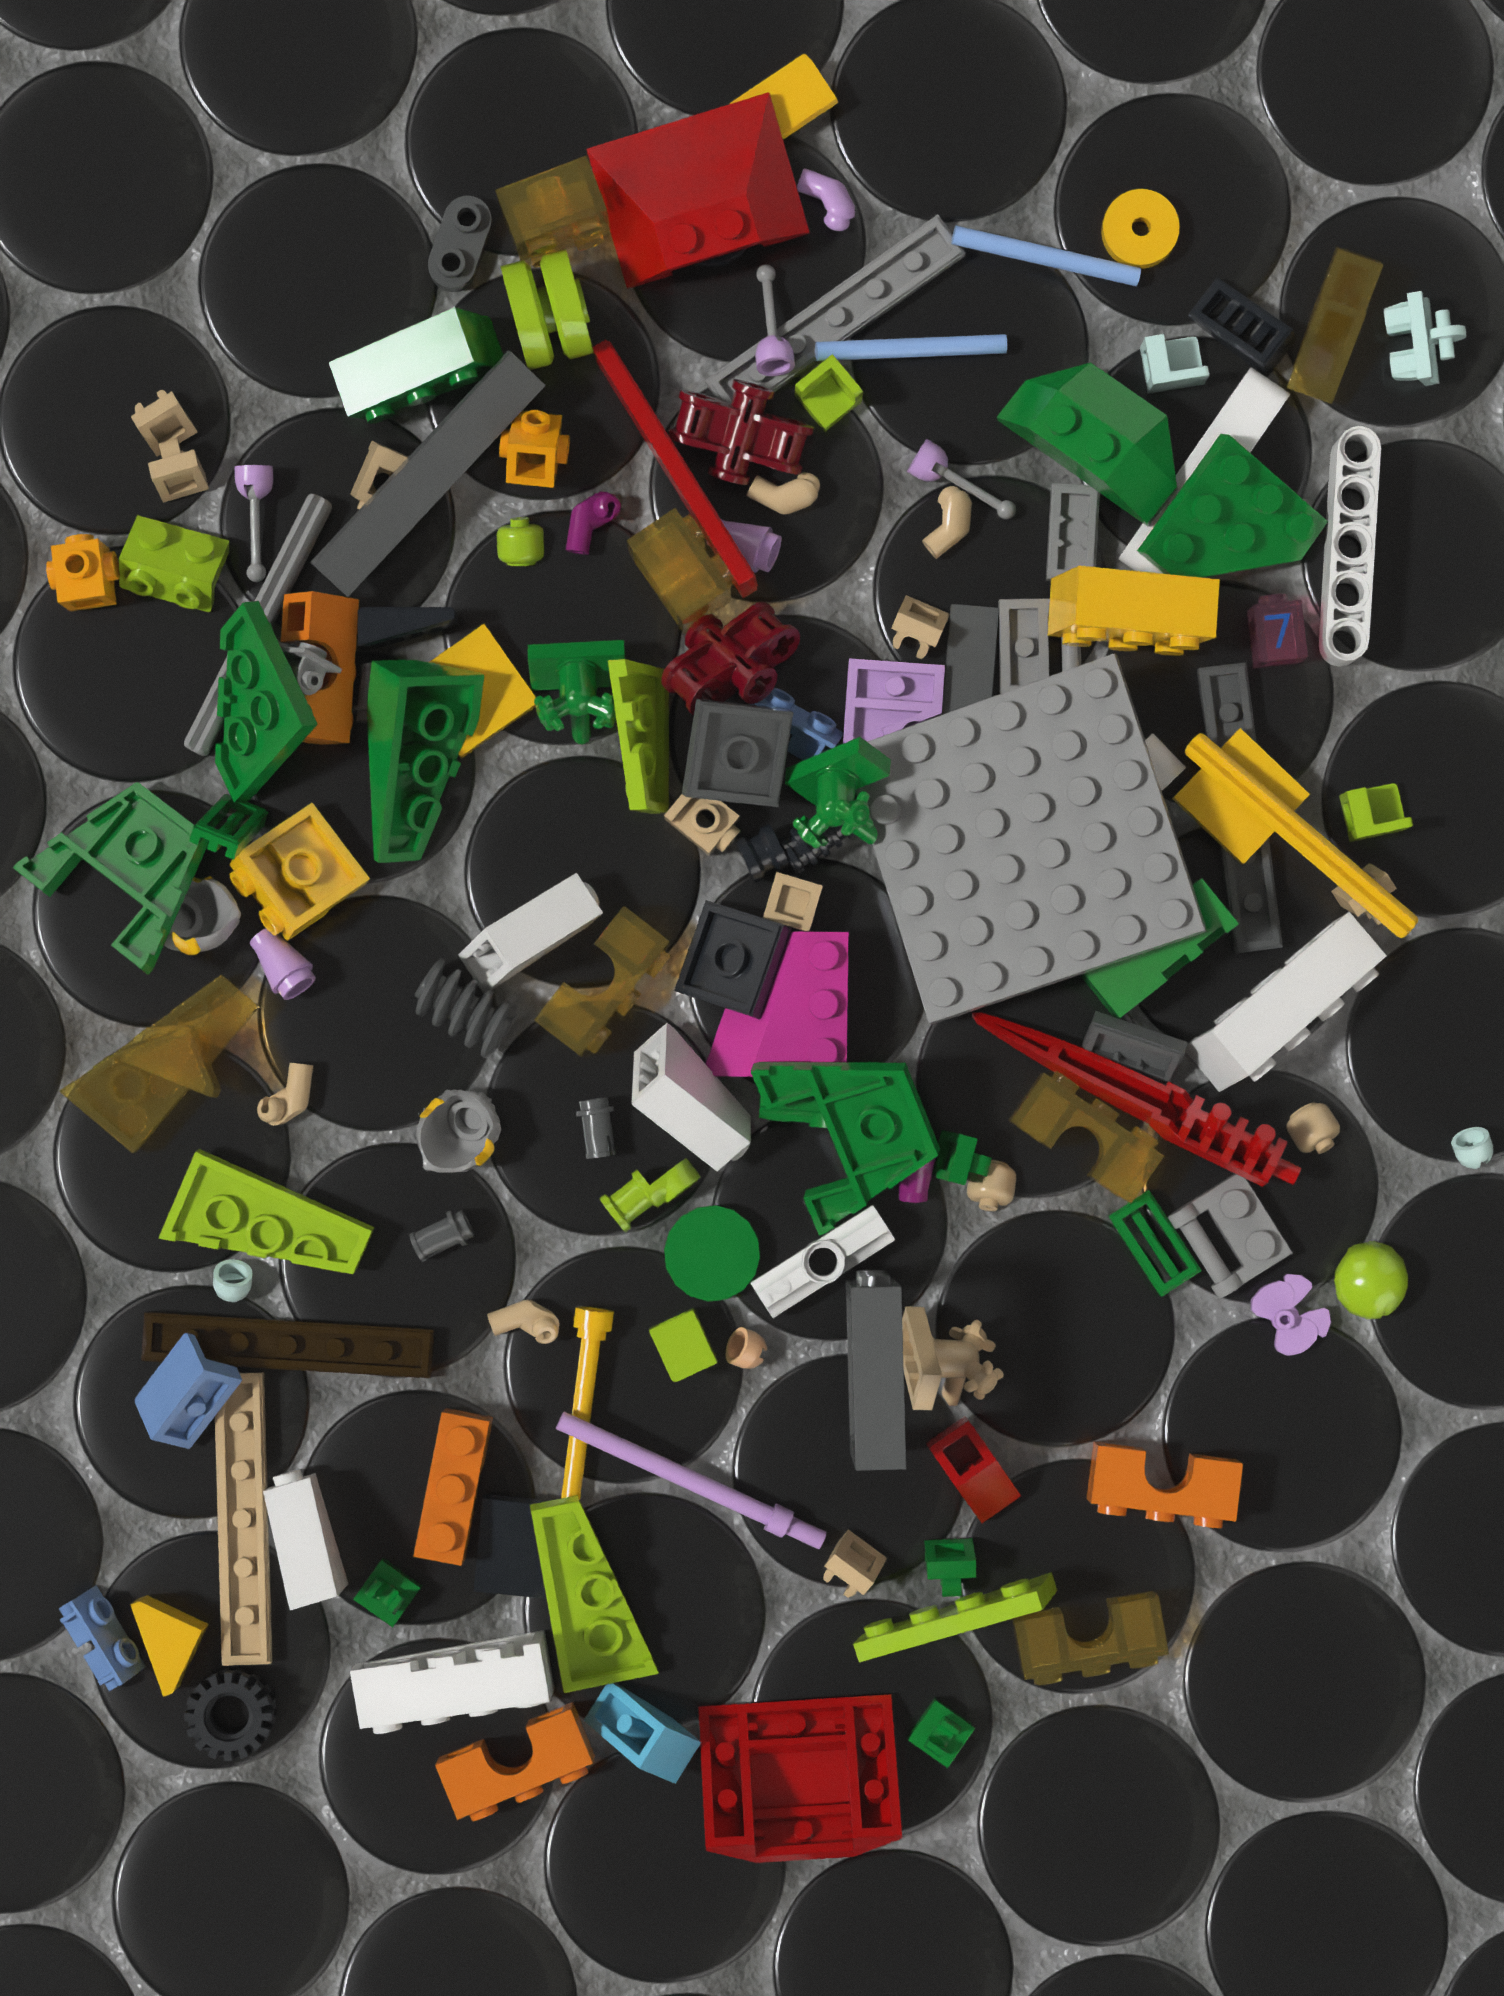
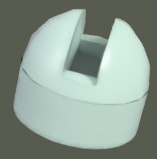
[1451,1127,1493,1169]
[213,1259,253,1302]

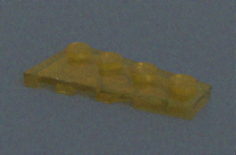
[59,975,260,1153]

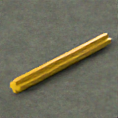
[1185,733,1418,938]

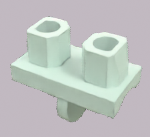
[1384,291,1466,386]

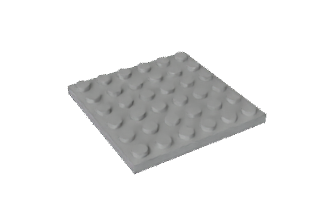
[855,653,1208,1024]

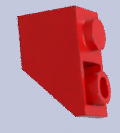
[926,1416,1021,1523]

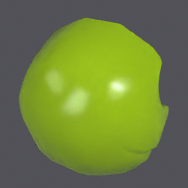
[1334,1241,1408,1320]

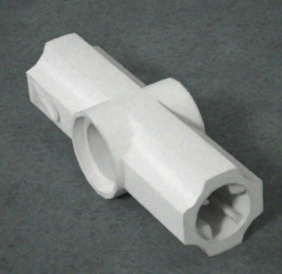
[751,1205,895,1318]

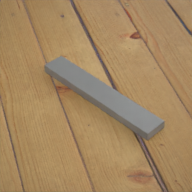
[705,214,966,412]

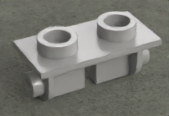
[279,642,342,695]

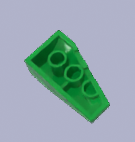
[367,660,484,863]

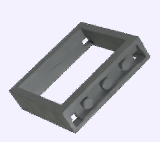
[846,1270,906,1471]

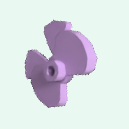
[1251,1274,1331,1356]

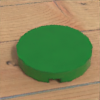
[664,1205,760,1302]

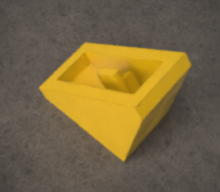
[130,1595,209,1697]

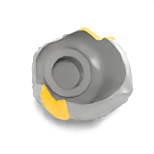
[164,876,241,955]
[416,1090,502,1173]

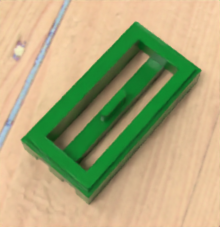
[189,794,268,860]
[1107,1190,1202,1297]

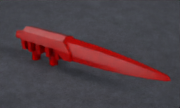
[972,1012,1302,1187]

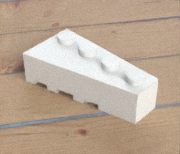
[1185,912,1386,1092]
[350,1630,555,1734]

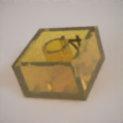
[495,156,611,268]
[627,508,733,634]

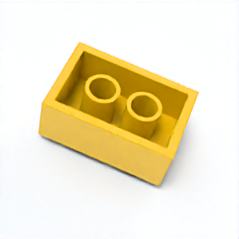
[1047,566,1220,655]

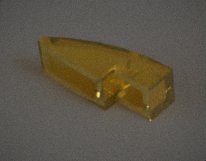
[1286,246,1383,404]

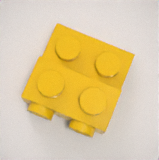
[230,803,370,941]

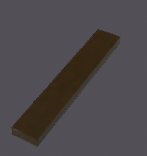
[141,1312,435,1378]

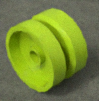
[500,249,593,370]

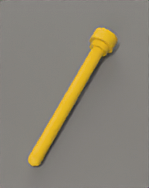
[561,1306,614,1500]

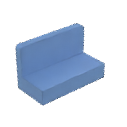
[135,1333,242,1449]

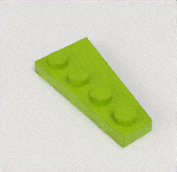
[158,1149,375,1274]
[530,1495,659,1693]

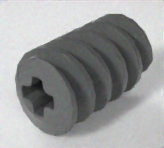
[412,958,520,1059]

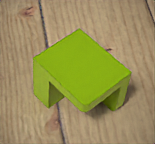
[794,354,863,432]
[1339,783,1413,842]
[649,1308,718,1382]

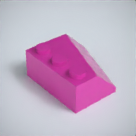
[706,931,849,1077]

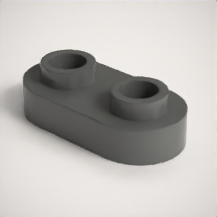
[428,196,493,292]

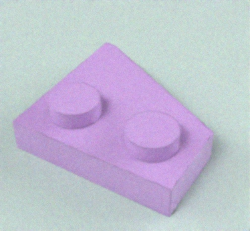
[843,658,945,744]

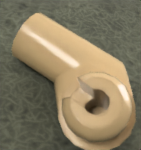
[746,472,820,514]
[922,486,972,559]
[257,1063,313,1126]
[487,1300,560,1344]

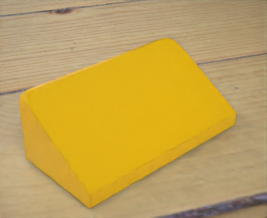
[730,54,838,139]

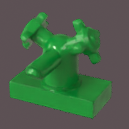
[528,640,626,745]
[785,737,891,849]

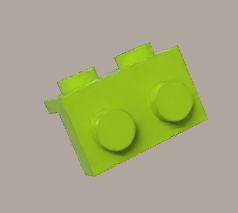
[119,515,229,612]

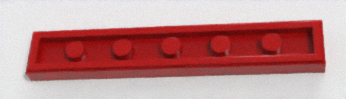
[592,339,758,598]

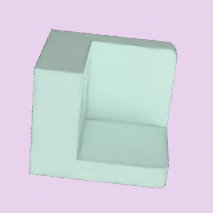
[1140,334,1209,394]

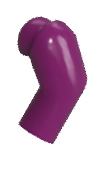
[565,492,621,555]

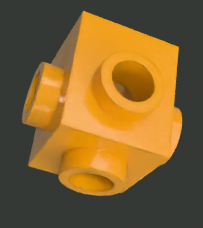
[499,410,570,488]
[46,534,120,612]

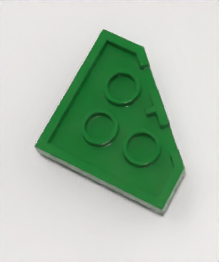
[1137,433,1328,578]
[215,601,318,803]

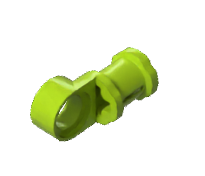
[599,1158,701,1233]

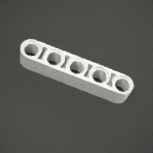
[1119,367,1290,574]
[1319,426,1381,667]

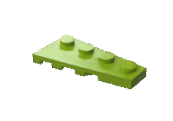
[853,1572,1057,1662]

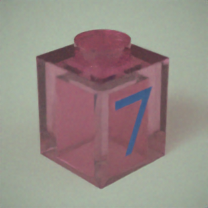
[1247,594,1308,668]

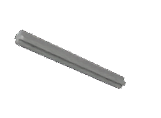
[184,494,332,756]

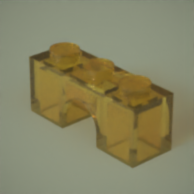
[534,906,672,1057]
[1008,1071,1164,1204]
[1012,1591,1169,1685]

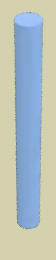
[951,225,1141,286]
[815,334,1007,361]

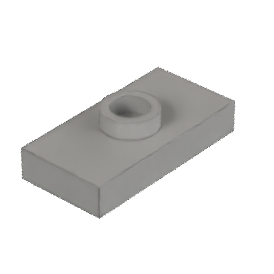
[1046,483,1100,581]

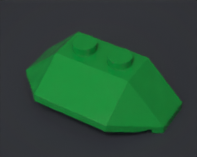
[997,362,1178,527]

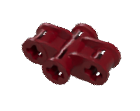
[668,379,814,485]
[661,602,800,715]

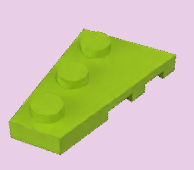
[608,659,669,814]

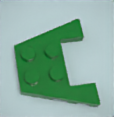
[13,782,209,975]
[751,1062,940,1235]

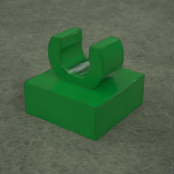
[932,1130,992,1185]
[924,1538,976,1597]
[353,1558,422,1628]
[907,1698,975,1768]

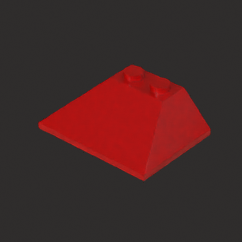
[586,92,810,289]
[698,1694,902,1863]

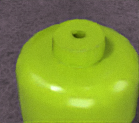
[497,517,544,566]

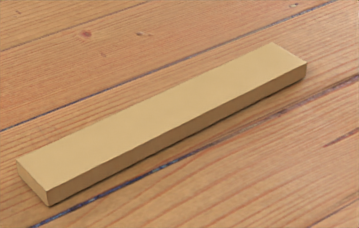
[215,1372,272,1666]

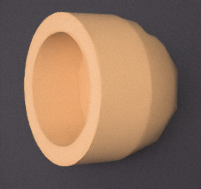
[725,1327,767,1369]

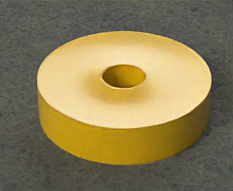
[1101,189,1180,269]

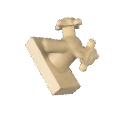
[902,1306,1003,1410]

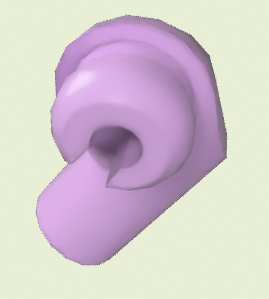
[797,168,855,231]

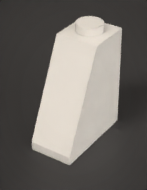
[458,873,603,994]
[632,1023,751,1171]
[263,1469,348,1610]

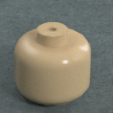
[1287,1102,1340,1154]
[967,1160,1016,1211]

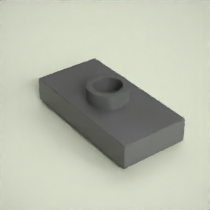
[1081,1011,1187,1084]

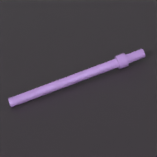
[556,1411,827,1549]

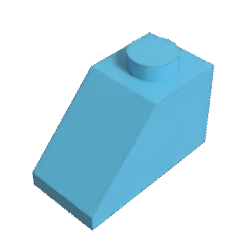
[584,1683,701,1784]

